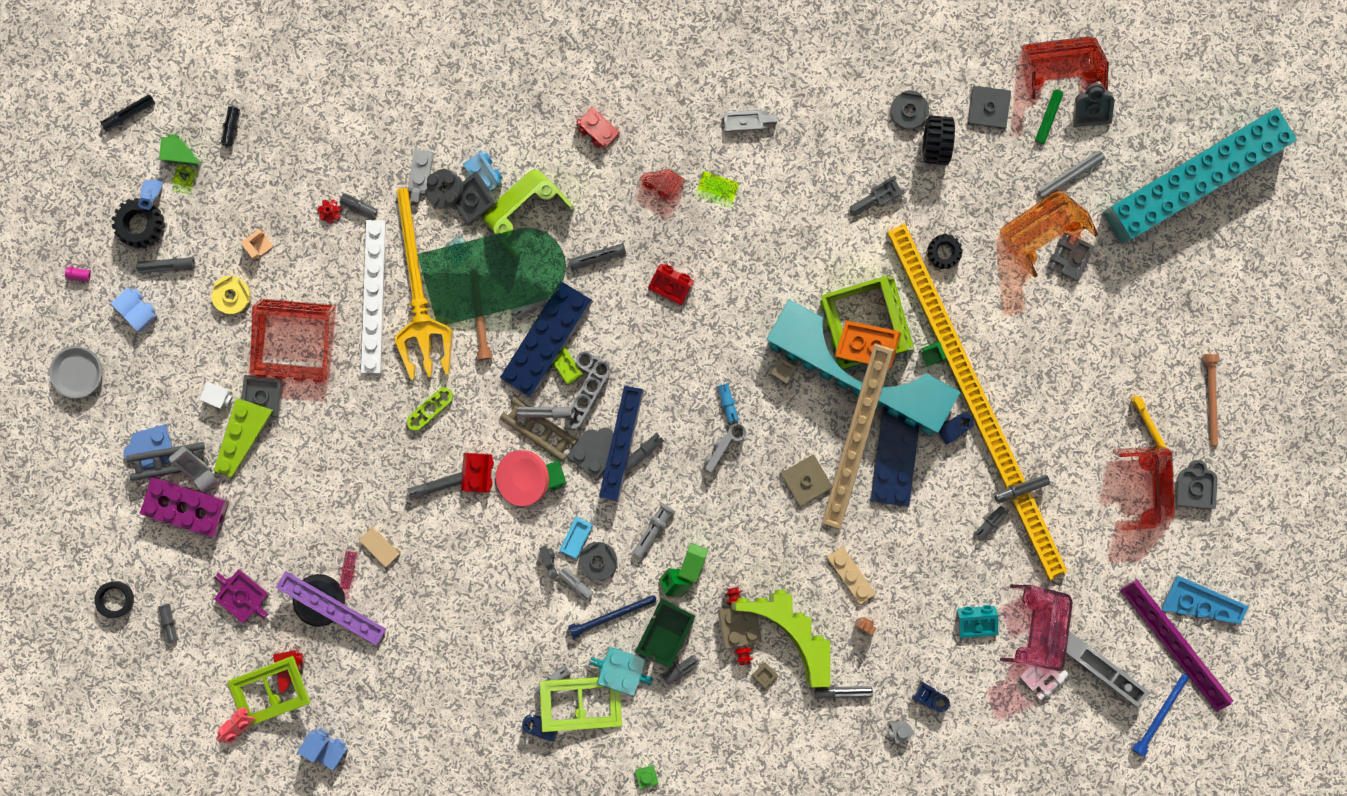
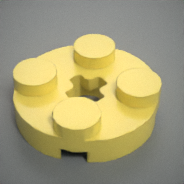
[211,276,251,314]

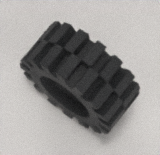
[927,234,963,269]

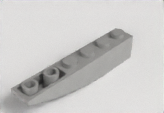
[1041,619,1150,707]

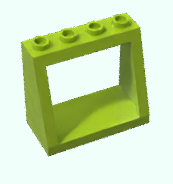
[820,275,915,369]

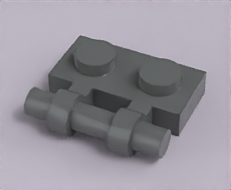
[1048,233,1095,281]

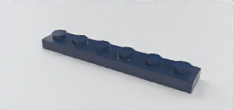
[599,386,644,502]

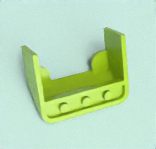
[483,170,574,259]

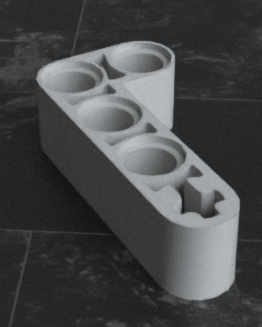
[565,352,611,429]

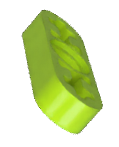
[407,388,453,431]

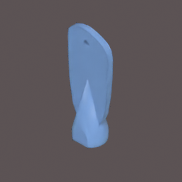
[138,180,163,210]

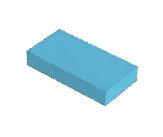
[559,517,593,559]

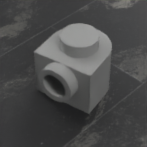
[888,721,913,744]

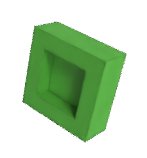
[635,764,659,789]

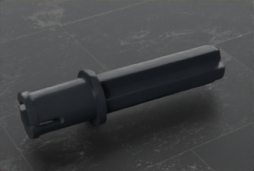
[100,94,155,132]

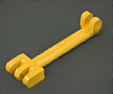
[1131,395,1169,458]

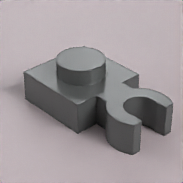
[539,545,558,579]

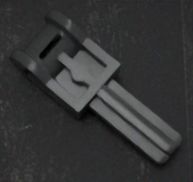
[849,176,905,216]

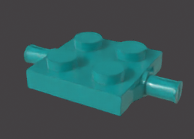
[589,647,653,696]

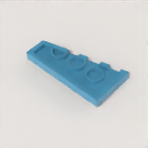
[1161,574,1249,624]

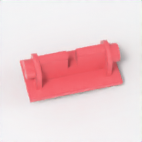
[217,707,255,744]

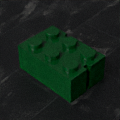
[635,598,696,668]

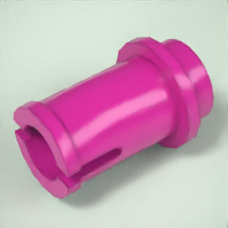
[65,266,91,282]

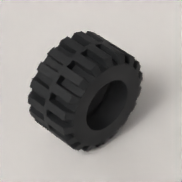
[922,115,955,165]
[112,198,165,249]

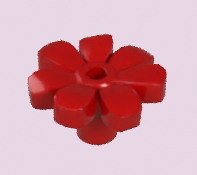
[317,199,342,224]

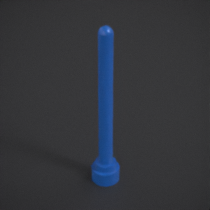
[1131,674,1188,757]

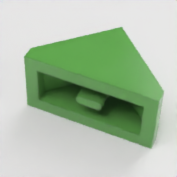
[678,543,708,584]

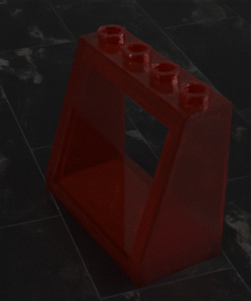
[250,298,337,382]

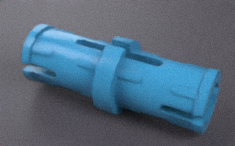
[717,383,739,423]

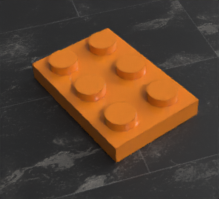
[835,320,901,370]

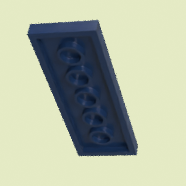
[500,281,593,398]
[871,407,919,506]

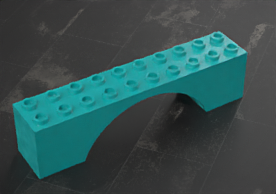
[1102,107,1297,244]
[766,299,960,436]

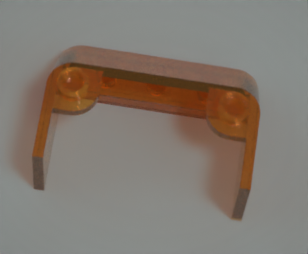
[1000,191,1098,278]

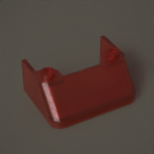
[1021,36,1109,99]
[1113,446,1175,530]

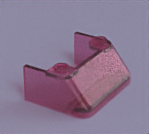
[1000,584,1073,671]

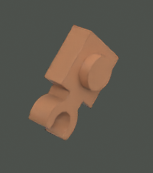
[855,617,877,635]

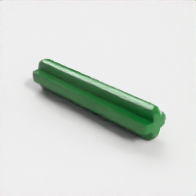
[1035,89,1064,144]

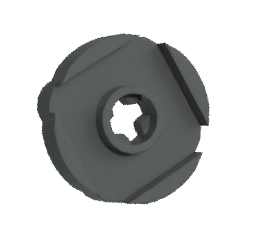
[890,90,929,130]
[426,169,463,208]
[579,542,617,580]

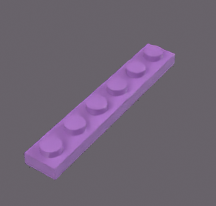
[275,571,386,645]

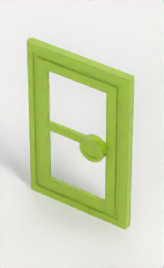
[228,656,311,726]
[539,677,622,732]

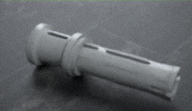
[632,502,676,559]

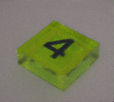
[172,164,197,189]

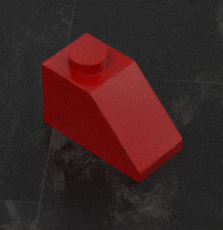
[273,649,304,693]

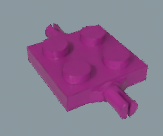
[213,569,269,623]

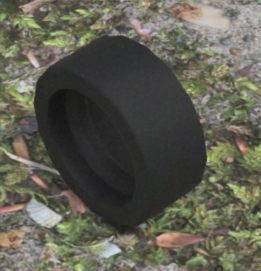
[94,581,134,618]

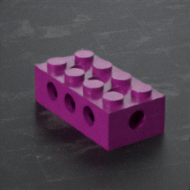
[139,477,229,538]

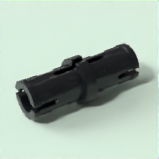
[220,106,240,147]

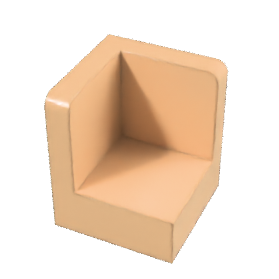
[241,229,273,260]

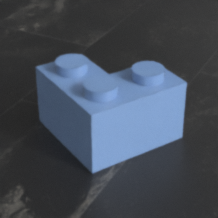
[297,728,348,770]

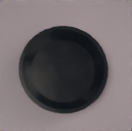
[293,574,345,627]

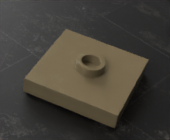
[780,454,833,506]

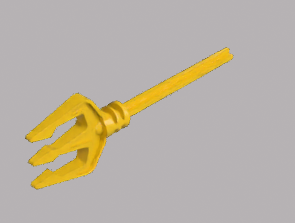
[395,188,453,380]

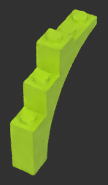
[731,590,830,687]

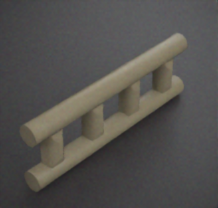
[500,396,577,461]

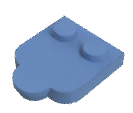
[123,424,173,469]

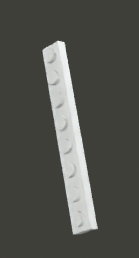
[361,220,386,373]

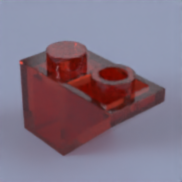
[640,169,685,201]

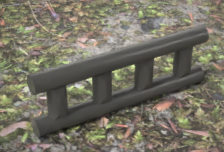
[126,442,208,481]

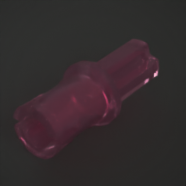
[340,550,358,590]

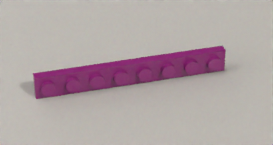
[1121,579,1234,711]

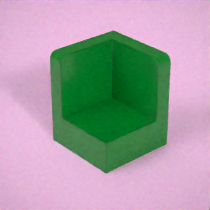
[919,341,946,367]
[659,568,693,597]

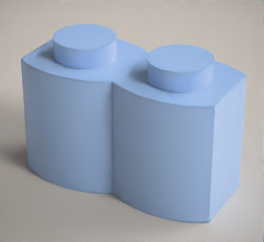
[111,288,157,332]

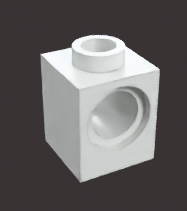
[199,382,232,409]

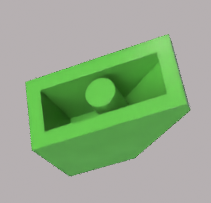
[159,134,201,166]

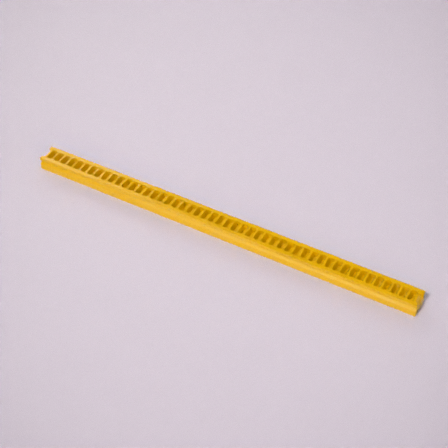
[887,223,1068,580]

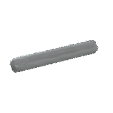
[1037,150,1105,199]

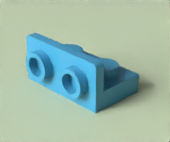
[463,150,503,192]

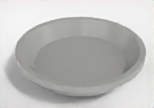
[49,346,103,398]

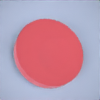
[496,450,549,506]

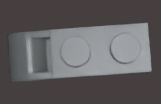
[704,424,746,473]
[169,446,220,493]

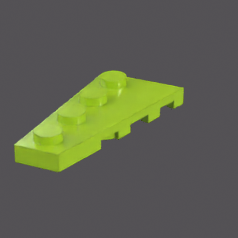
[214,398,274,477]

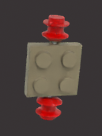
[717,587,762,665]

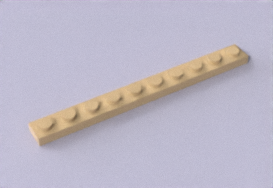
[822,343,894,529]

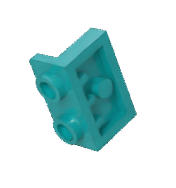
[957,605,999,638]

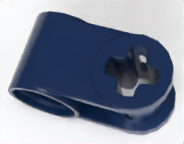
[938,413,973,445]
[911,681,950,712]
[522,714,558,742]

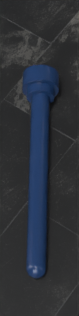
[568,595,656,640]

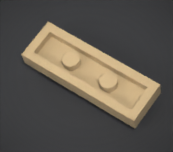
[827,546,876,605]

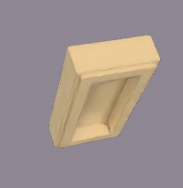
[359,527,400,567]

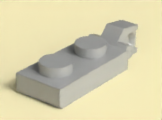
[724,109,777,132]
[408,149,434,203]

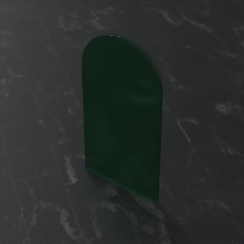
[417,227,566,325]

